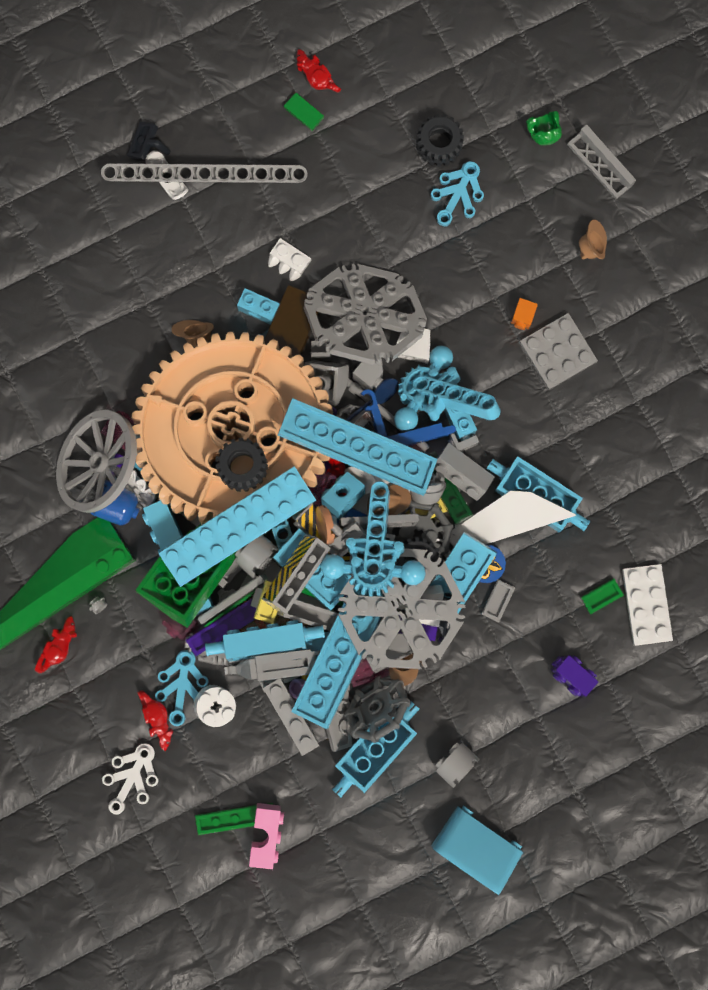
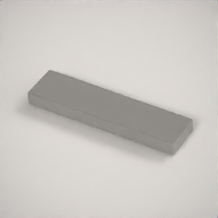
[338,514,419,530]
[198,574,268,624]

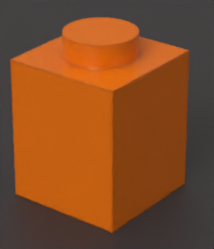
[511,298,538,330]

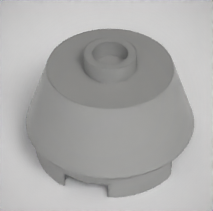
[410,471,446,505]

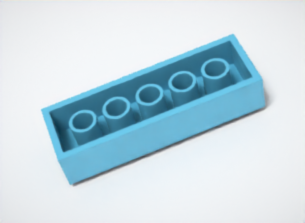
[142,501,214,616]

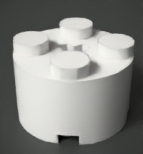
[194,685,236,727]

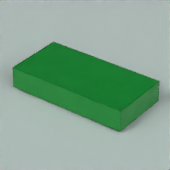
[284,93,324,131]
[580,579,624,614]

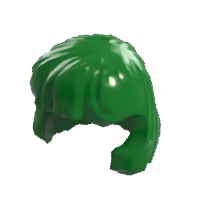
[526,111,562,146]

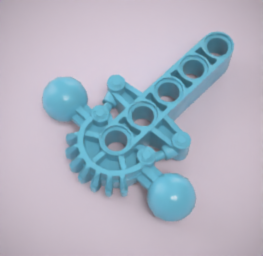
[394,346,501,431]
[321,481,426,597]

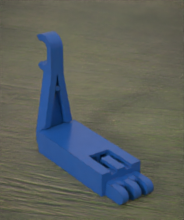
[361,390,456,446]

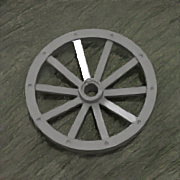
[56,410,137,513]

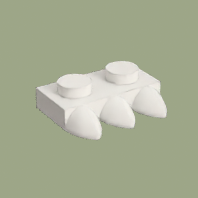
[268,238,311,281]
[125,470,159,508]

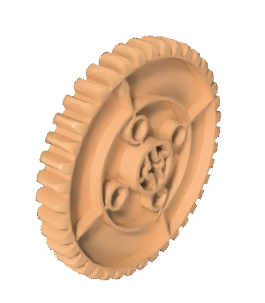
[131,332,333,525]

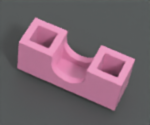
[249,803,284,869]

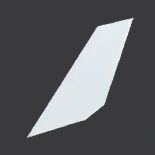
[451,491,576,544]

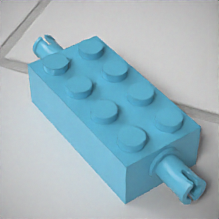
[487,456,590,532]
[205,620,325,662]
[332,701,420,798]

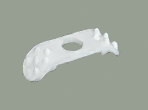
[146,151,188,200]

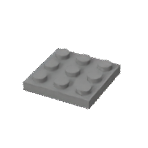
[519,313,598,390]

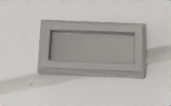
[481,580,515,623]

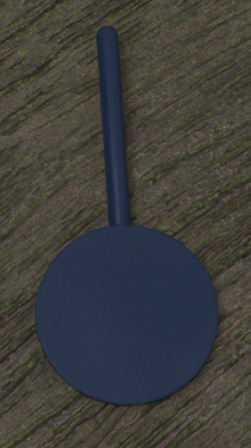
[345,378,398,422]

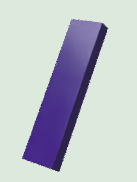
[186,599,257,656]

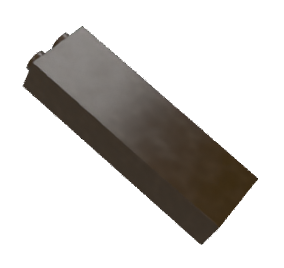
[245,285,320,397]

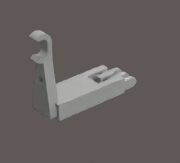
[224,649,321,681]

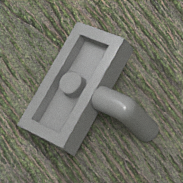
[327,515,367,557]

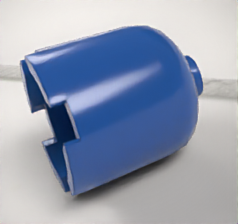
[91,479,140,525]

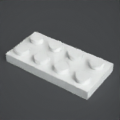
[622,564,673,646]

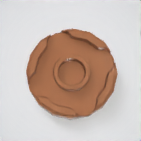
[315,505,335,545]

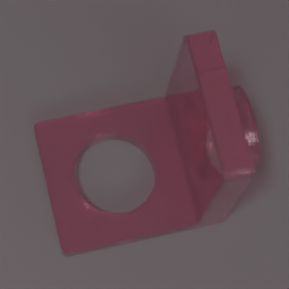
[162,620,198,640]

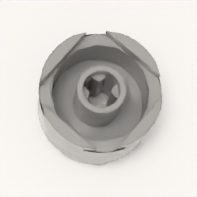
[235,535,279,579]
[436,743,480,788]

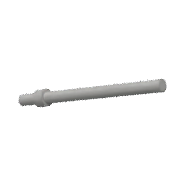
[347,378,430,452]

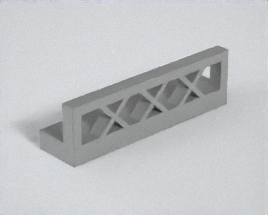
[567,125,636,199]

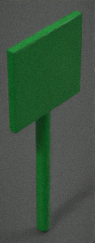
[204,587,260,627]

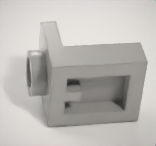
[448,433,479,452]

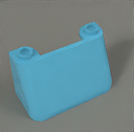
[431,806,523,895]

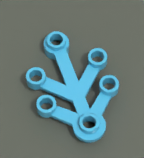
[431,161,484,227]
[155,650,209,726]

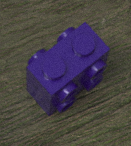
[551,655,598,697]

